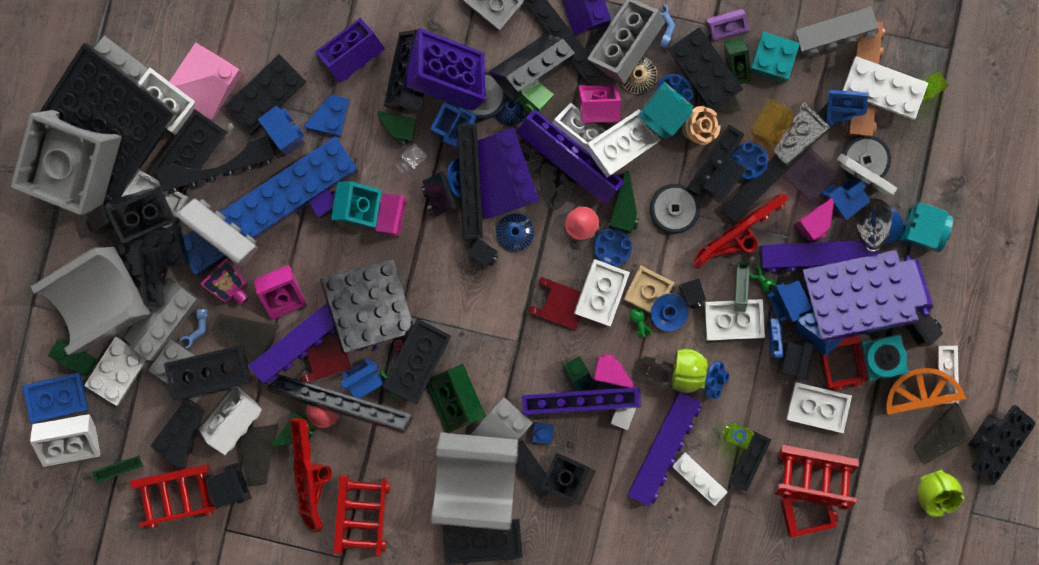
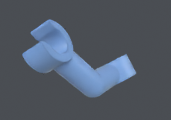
[656,4,675,48]
[180,309,207,348]

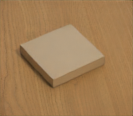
[623,265,675,314]

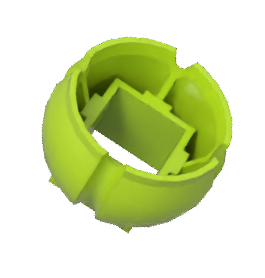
[672,349,708,393]
[917,470,964,517]

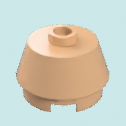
[682,106,720,145]

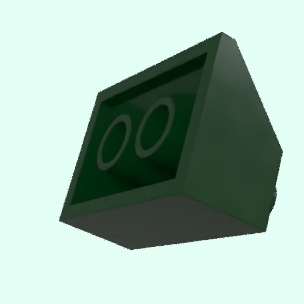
[426,364,486,433]

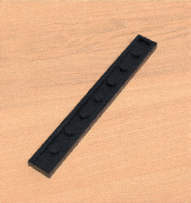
[720,102,829,223]
[267,374,413,434]

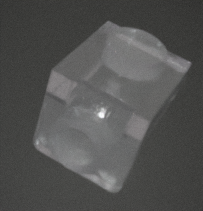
[395,143,428,177]

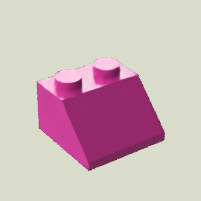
[578,85,621,124]
[375,193,407,237]
[794,198,834,243]
[254,265,307,320]
[593,354,633,388]

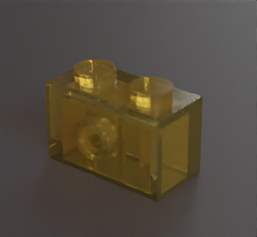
[750,99,794,147]

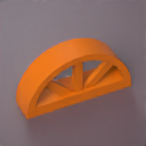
[886,368,966,415]

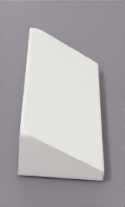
[610,387,636,430]

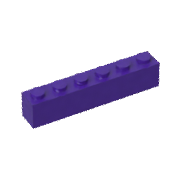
[516,109,624,205]
[759,240,878,272]
[248,303,336,385]
[522,387,642,415]
[627,391,702,506]

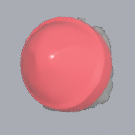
[565,206,600,240]
[305,404,340,428]

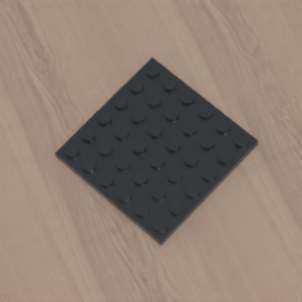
[40,43,177,202]

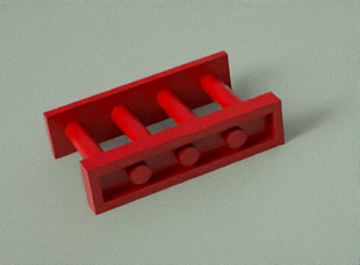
[774,445,859,510]
[130,463,219,529]
[333,474,391,557]

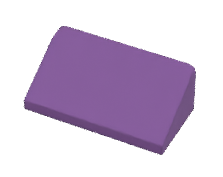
[706,9,749,41]

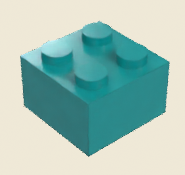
[750,32,800,83]
[331,181,382,228]

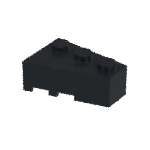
[150,399,205,469]

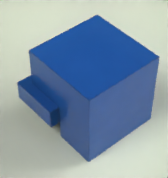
[430,102,477,149]
[820,179,871,220]
[766,280,812,322]
[340,358,384,399]

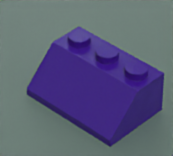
[562,0,611,36]
[316,18,385,83]

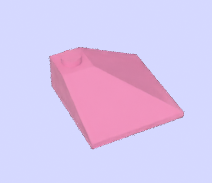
[169,42,243,121]

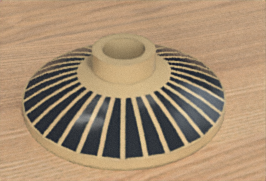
[620,57,657,94]

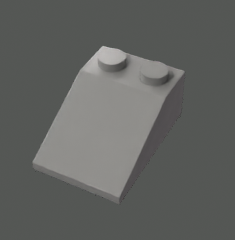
[471,397,533,439]

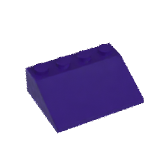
[407,28,485,111]
[478,128,539,219]

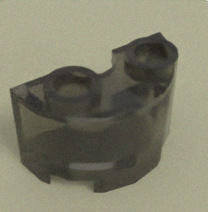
[632,356,675,391]

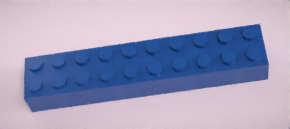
[183,136,359,276]

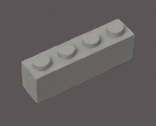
[796,6,880,56]

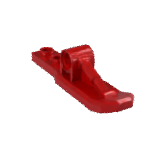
[692,193,789,269]
[290,418,332,533]

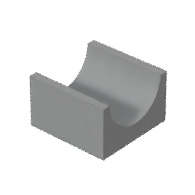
[11,110,122,215]
[31,247,151,355]
[431,433,518,530]

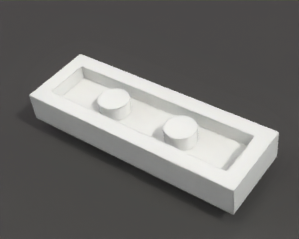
[936,346,959,404]
[673,452,727,506]

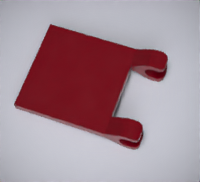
[528,277,581,330]
[300,334,352,383]

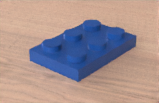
[22,372,89,423]

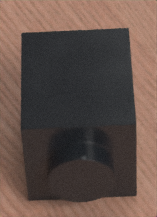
[468,238,498,268]
[679,278,706,309]

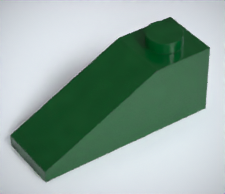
[609,170,639,233]

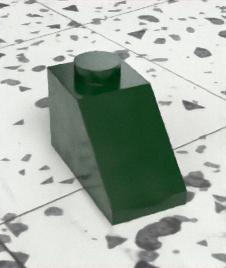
[724,37,751,84]
[377,111,417,145]
[48,339,97,375]
[563,356,598,391]
[272,412,315,446]

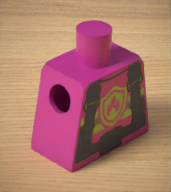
[200,258,249,305]

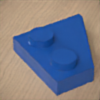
[826,90,869,127]
[305,95,350,137]
[768,318,783,357]

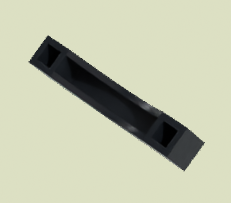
[156,135,275,195]

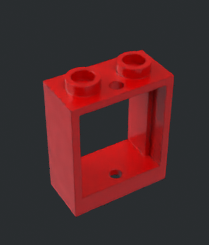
[819,335,868,391]
[780,488,838,537]

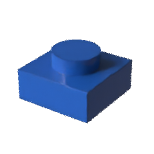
[532,422,554,444]

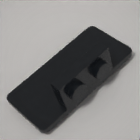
[968,405,1036,485]

